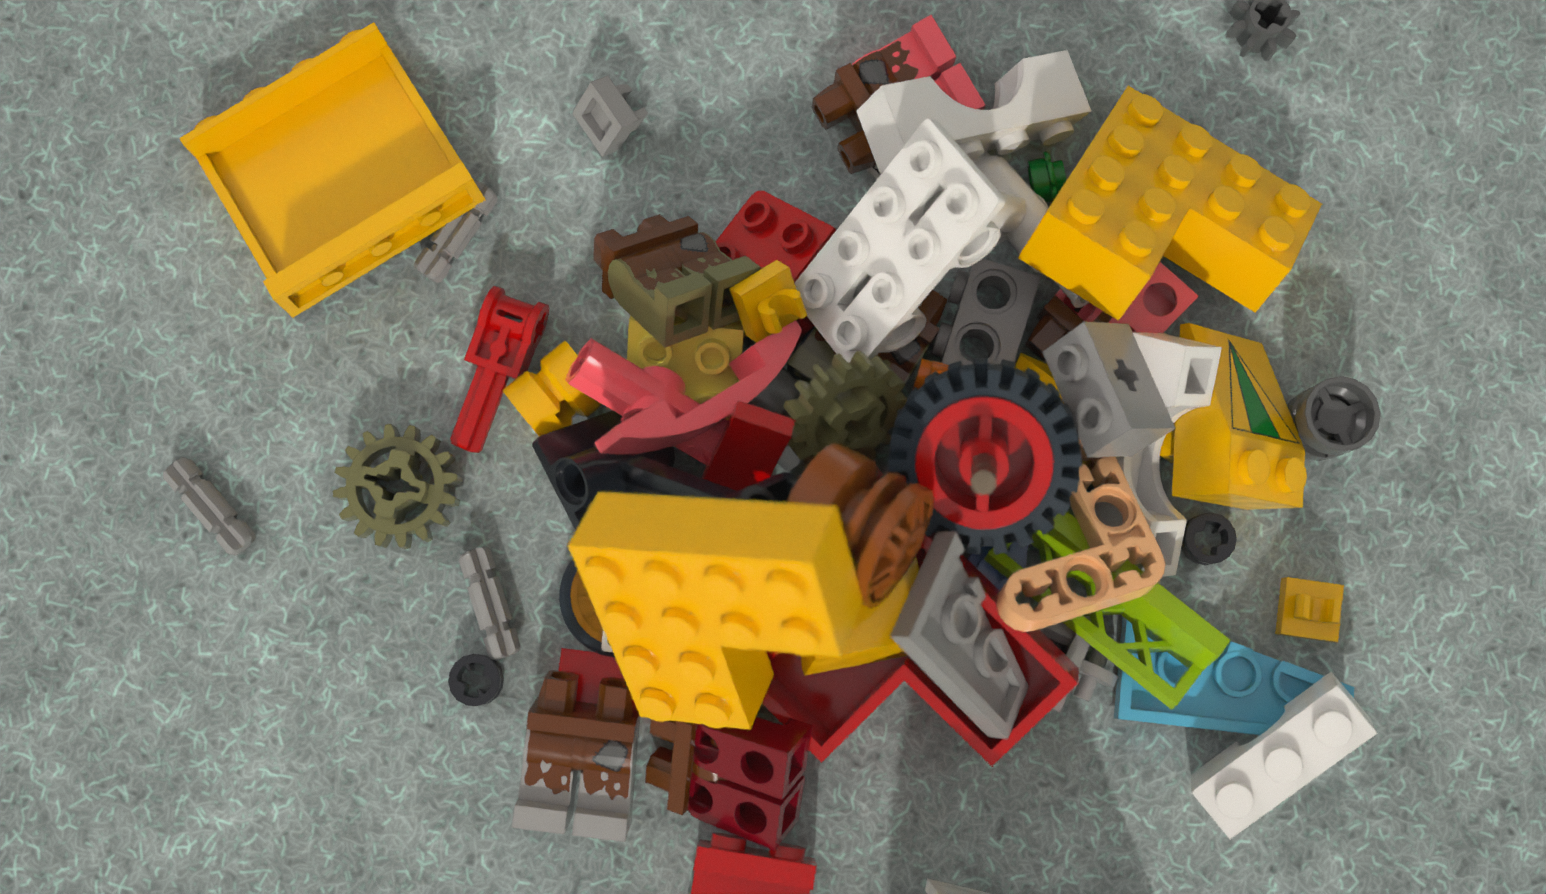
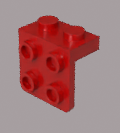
[715,190,836,349]
[691,833,817,894]

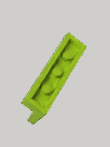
[984,512,1231,710]

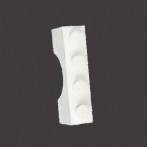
[856,50,1091,174]
[1094,332,1222,577]

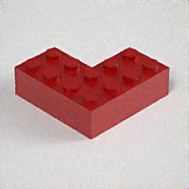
[762,532,1079,767]

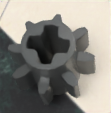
[1226,0,1300,61]

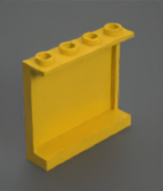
[179,22,486,318]

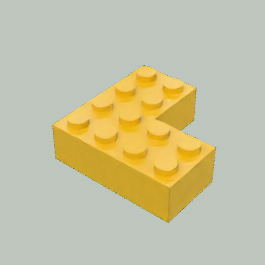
[1018,85,1322,321]
[568,492,863,730]

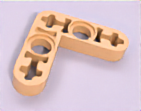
[996,439,1165,632]

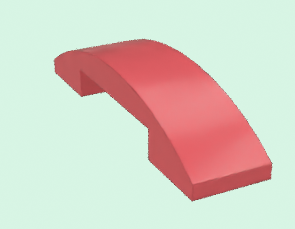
[594,320,802,455]

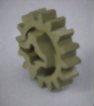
[783,351,907,466]
[333,424,462,549]

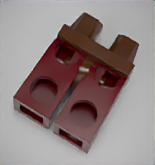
[645,717,812,851]

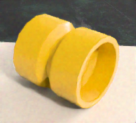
[502,340,603,436]

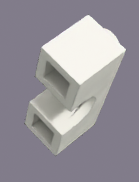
[1191,671,1377,839]

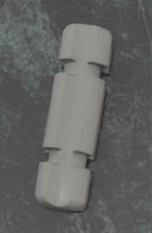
[414,180,498,283]
[163,457,256,556]
[459,547,521,660]

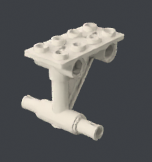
[795,119,1089,363]

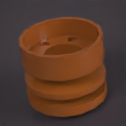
[787,443,934,609]

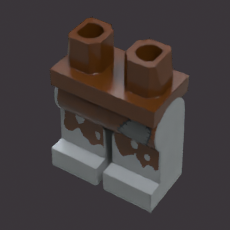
[512,670,640,842]

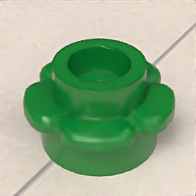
[1027,151,1067,204]

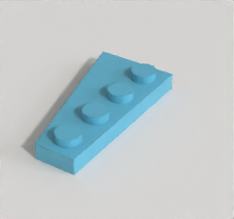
[1114,616,1355,735]

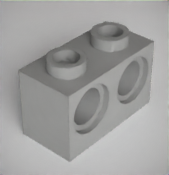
[931,259,1041,366]

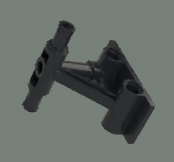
[532,410,803,531]

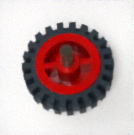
[888,357,1082,555]

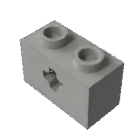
[1043,321,1175,458]

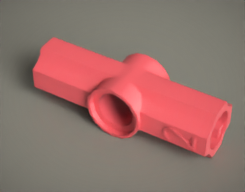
[565,338,728,465]

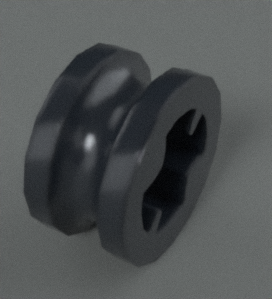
[1181,512,1237,565]
[448,654,504,706]

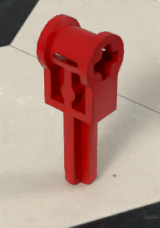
[450,286,549,453]

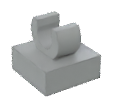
[572,75,648,157]

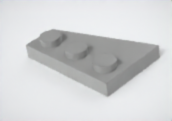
[890,532,1029,739]

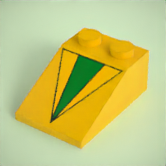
[1172,323,1307,510]

